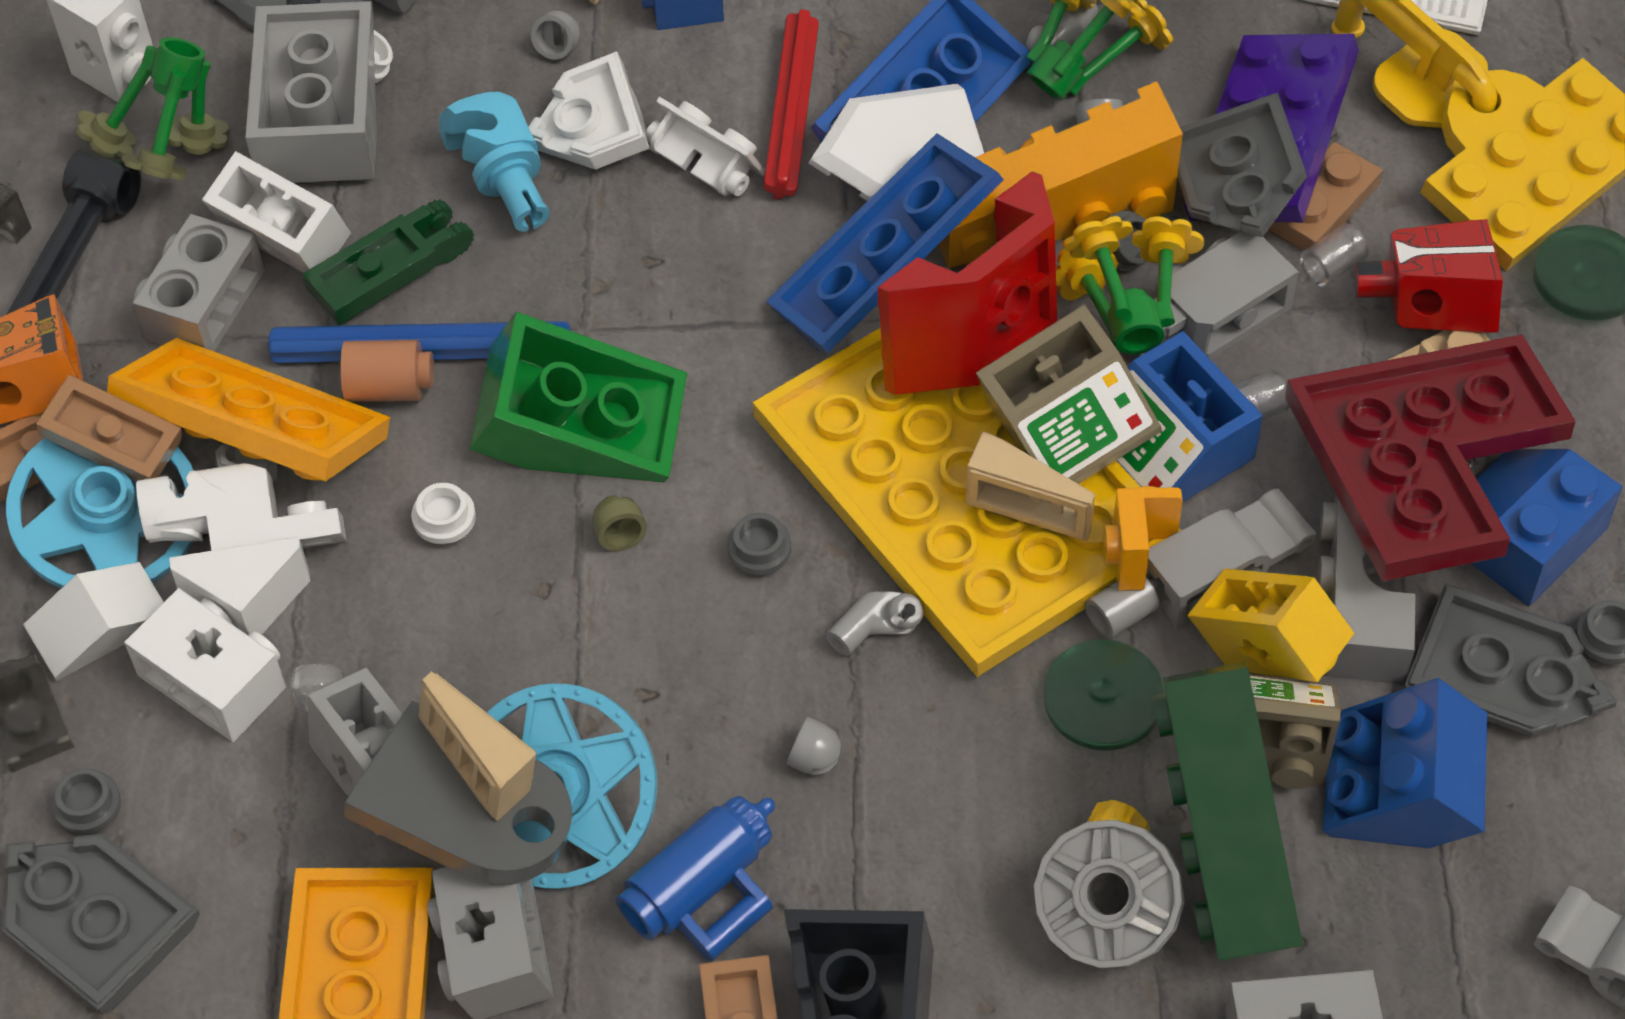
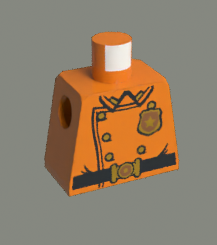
[0,294,84,424]

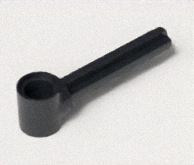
[6,150,141,315]

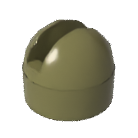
[592,495,647,551]

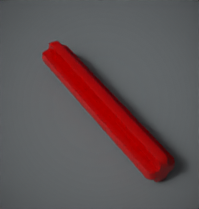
[763,9,819,200]

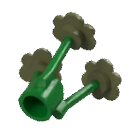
[75,37,230,180]

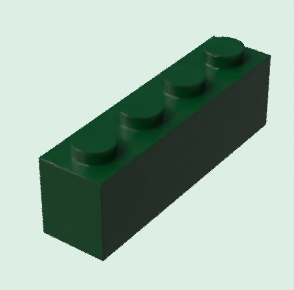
[1152,662,1303,961]

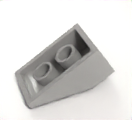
[245,1,377,183]

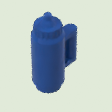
[616,796,775,962]

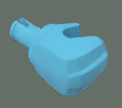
[439,92,550,232]

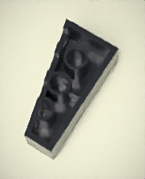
[784,909,934,1019]

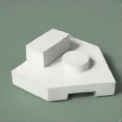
[528,51,650,170]

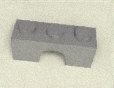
[1317,494,1415,684]

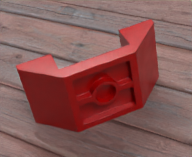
[877,171,1058,395]

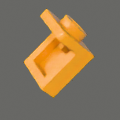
[1103,486,1183,591]

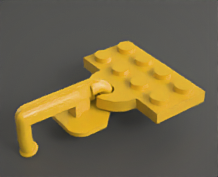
[1331,0,1625,272]

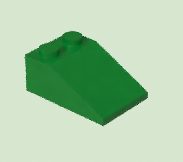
[469,311,688,483]

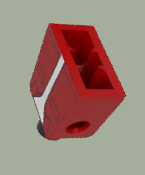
[1355,219,1503,333]

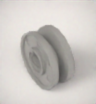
[1034,820,1185,968]

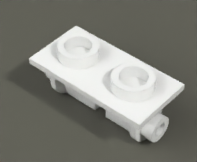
[645,96,765,196]

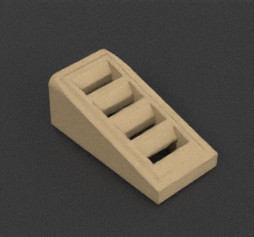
[966,432,1095,540]
[418,671,537,821]

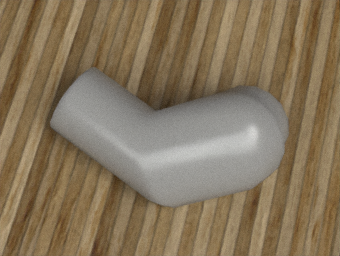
[1026,4,1098,51]
[825,592,923,656]

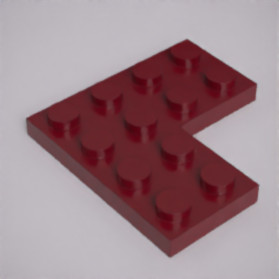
[1285,334,1576,582]

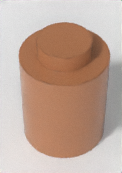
[341,339,434,402]

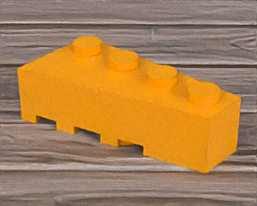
[939,81,1183,268]

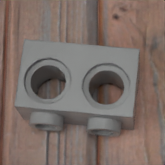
[132,214,265,352]

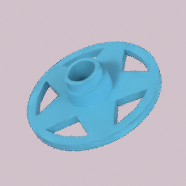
[6,438,194,589]
[487,683,658,888]

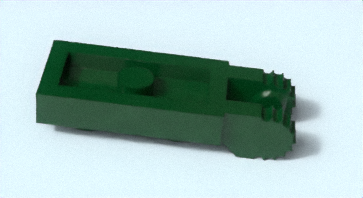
[302,199,475,326]

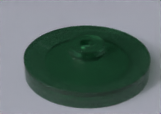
[1533,225,1625,321]
[1044,640,1164,751]

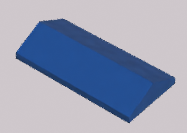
[811,0,1031,142]
[766,133,1004,353]

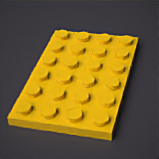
[752,328,1181,677]

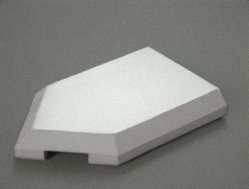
[809,84,984,201]

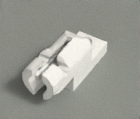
[136,463,346,551]

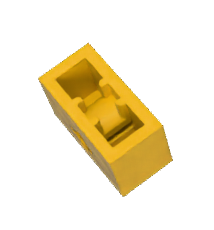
[1187,568,1355,682]

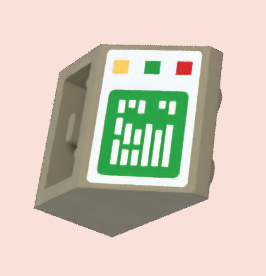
[976,305,1162,484]
[1201,668,1341,789]

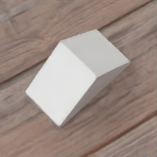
[169,536,310,635]
[23,562,164,681]

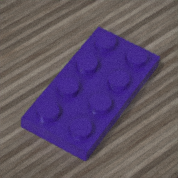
[1183,34,1359,223]

